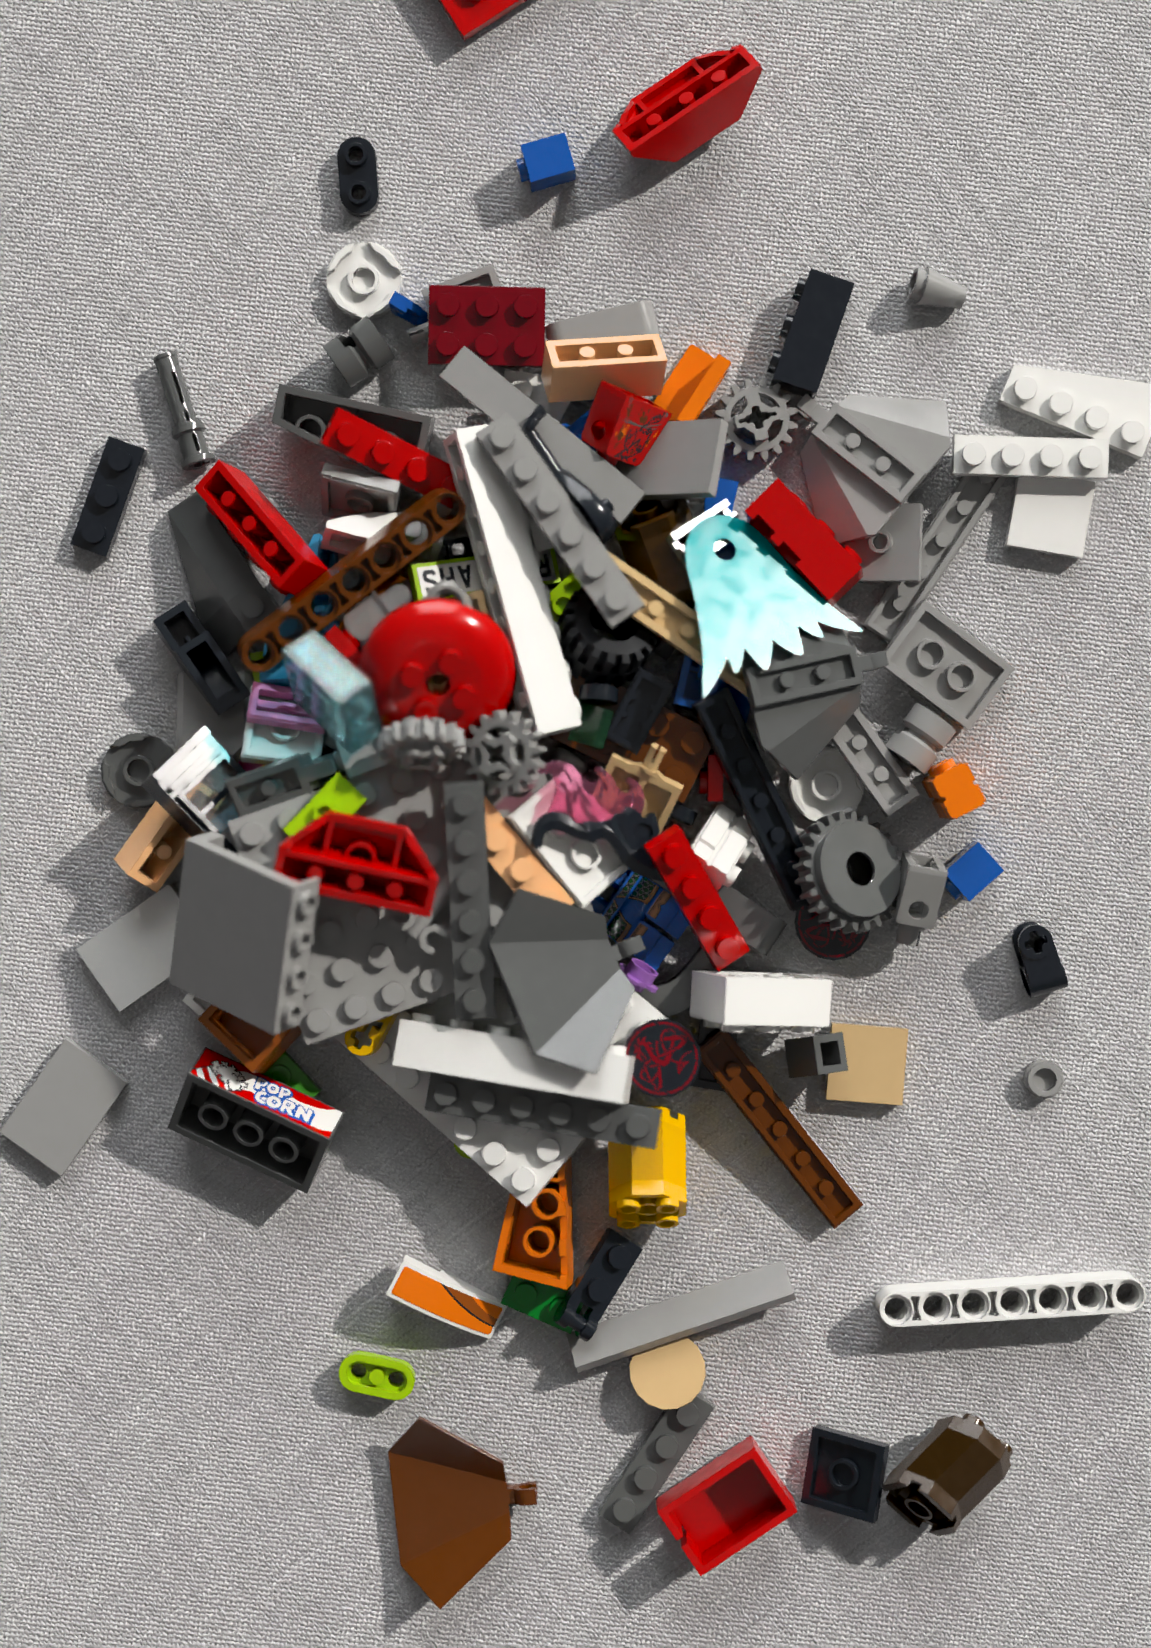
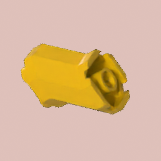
[608,1106,687,1229]

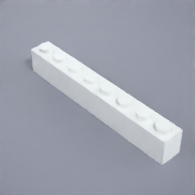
[443,424,582,738]

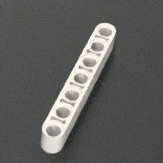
[875,1270,1146,1327]

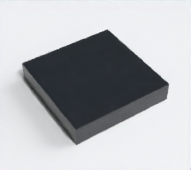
[801,1425,890,1523]

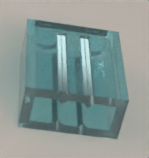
[281,629,382,754]

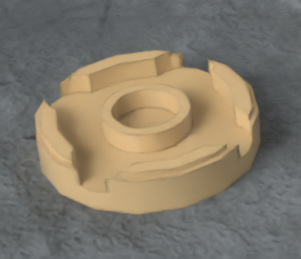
[629,1337,706,1410]

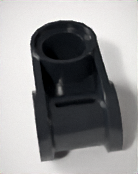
[1012,921,1068,999]

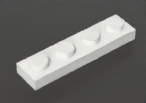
[951,434,1109,480]

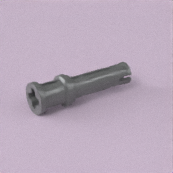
[153,351,216,471]

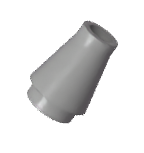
[907,267,967,309]

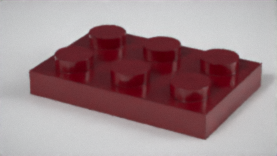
[428,285,546,368]

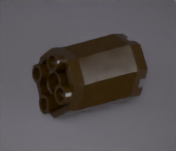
[615,499,694,604]
[883,1413,1013,1536]

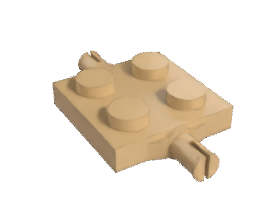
[591,743,684,834]

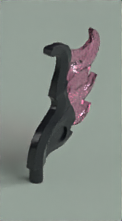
[531,761,664,882]

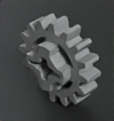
[714,378,798,463]
[461,710,547,797]
[378,717,466,771]

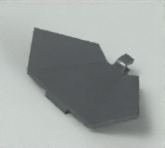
[741,622,889,780]
[488,888,646,1074]

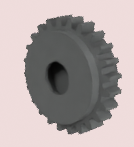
[793,811,902,934]

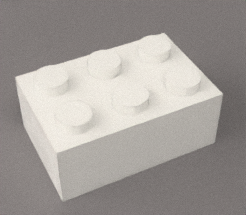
[690,970,832,1034]

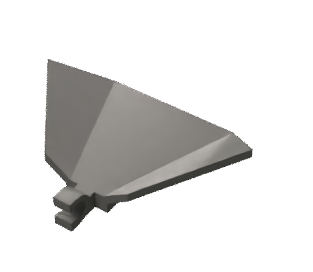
[796,394,951,544]

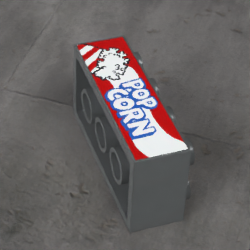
[168,1047,345,1194]

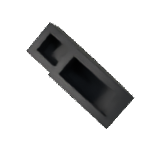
[152,600,250,716]

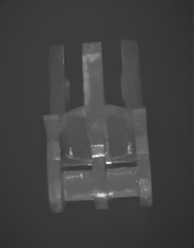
[344,584,413,641]

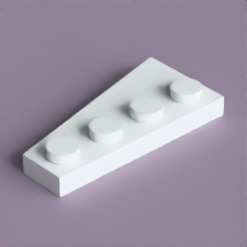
[997,364,1151,460]

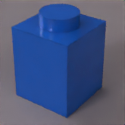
[516,132,576,192]
[944,841,1004,901]

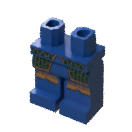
[591,869,689,970]

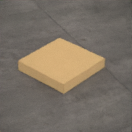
[825,1022,908,1106]

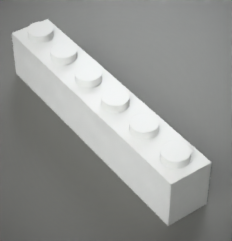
[392,1013,635,1104]

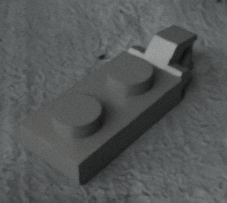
[225,752,337,817]

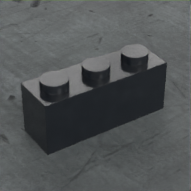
[767,268,855,399]

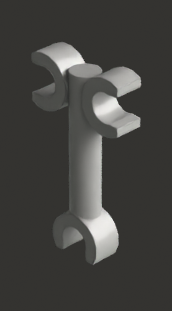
[388,873,449,954]

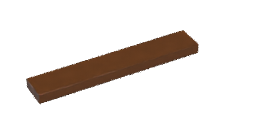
[699,1028,863,1229]

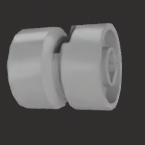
[885,703,956,775]

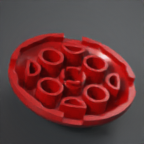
[357,598,516,739]

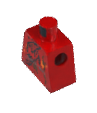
[581,380,672,467]

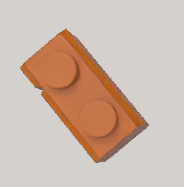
[921,758,986,819]

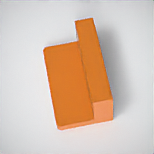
[653,345,731,422]

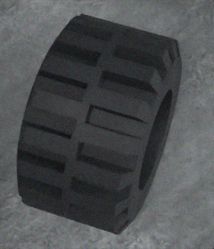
[557,587,659,687]

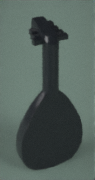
[521,404,618,545]

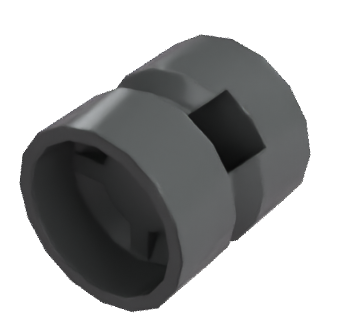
[322,316,395,388]

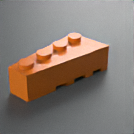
[492,1156,574,1290]

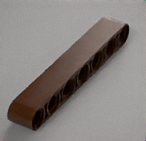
[237,488,466,672]

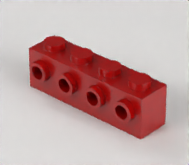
[194,460,328,596]

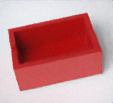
[656,1435,797,1576]

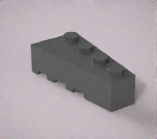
[272,384,436,494]

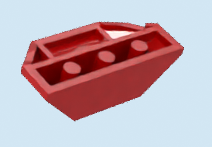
[612,44,762,162]
[274,810,439,917]

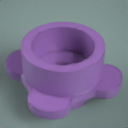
[619,958,658,993]

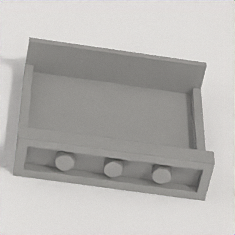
[169,831,320,1035]

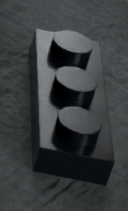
[70,436,148,558]

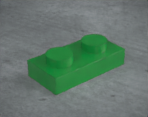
[501,1276,584,1334]

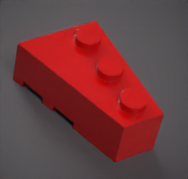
[744,478,863,606]

